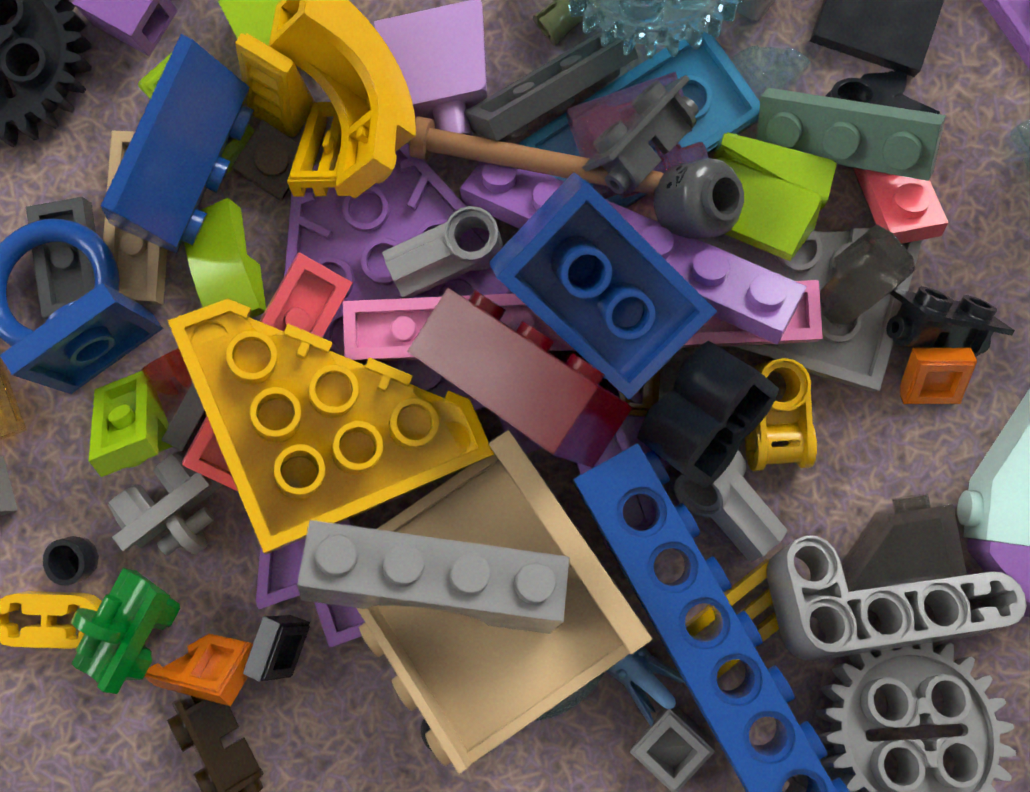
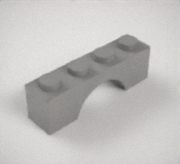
[297,520,569,634]

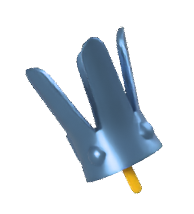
[606,646,685,726]

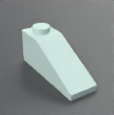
[957,388,1030,546]

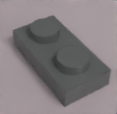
[26,197,96,319]

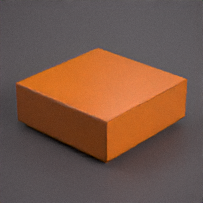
[900,348,977,404]

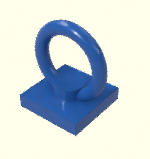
[0,219,163,394]

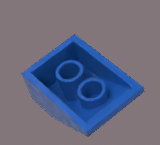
[489,172,717,399]

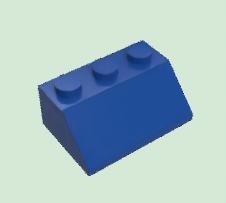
[100,34,254,254]

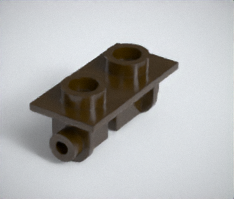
[167,696,264,792]

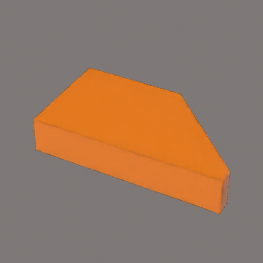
[144,633,253,706]

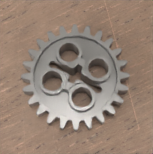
[816,642,1016,792]

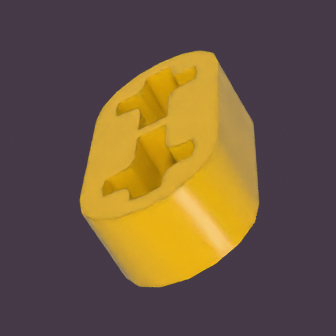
[0,591,102,649]

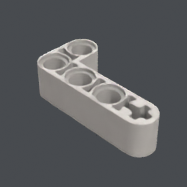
[766,535,1027,661]

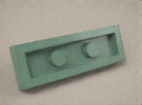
[756,88,946,181]

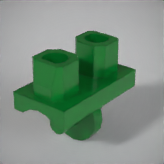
[71,567,180,694]

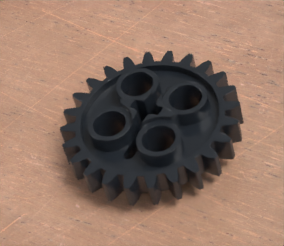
[0,0,92,147]

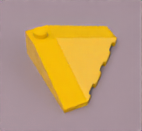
[167,299,494,555]

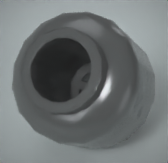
[654,158,744,239]

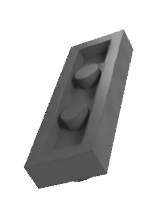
[464,31,638,142]

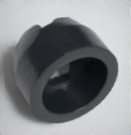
[43,536,99,586]

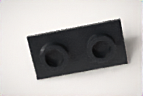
[886,286,1015,357]

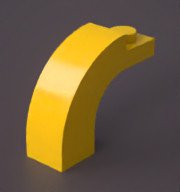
[269,0,416,198]

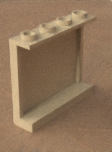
[357,430,653,774]

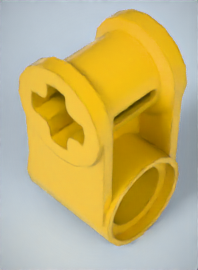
[745,358,817,471]

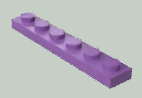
[460,162,807,345]

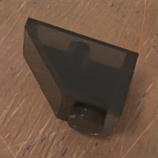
[841,494,967,592]

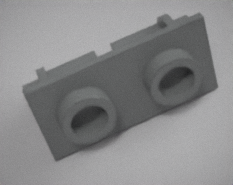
[582,75,699,194]

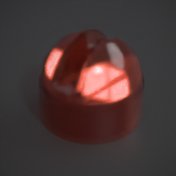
[141,348,193,395]

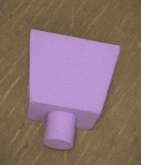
[374,0,487,136]

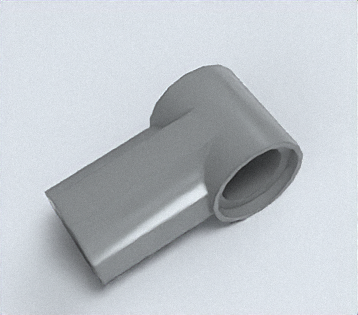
[382,206,503,298]
[674,451,788,562]

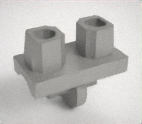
[108,452,223,556]

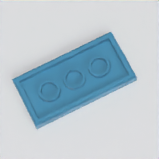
[519,23,760,208]

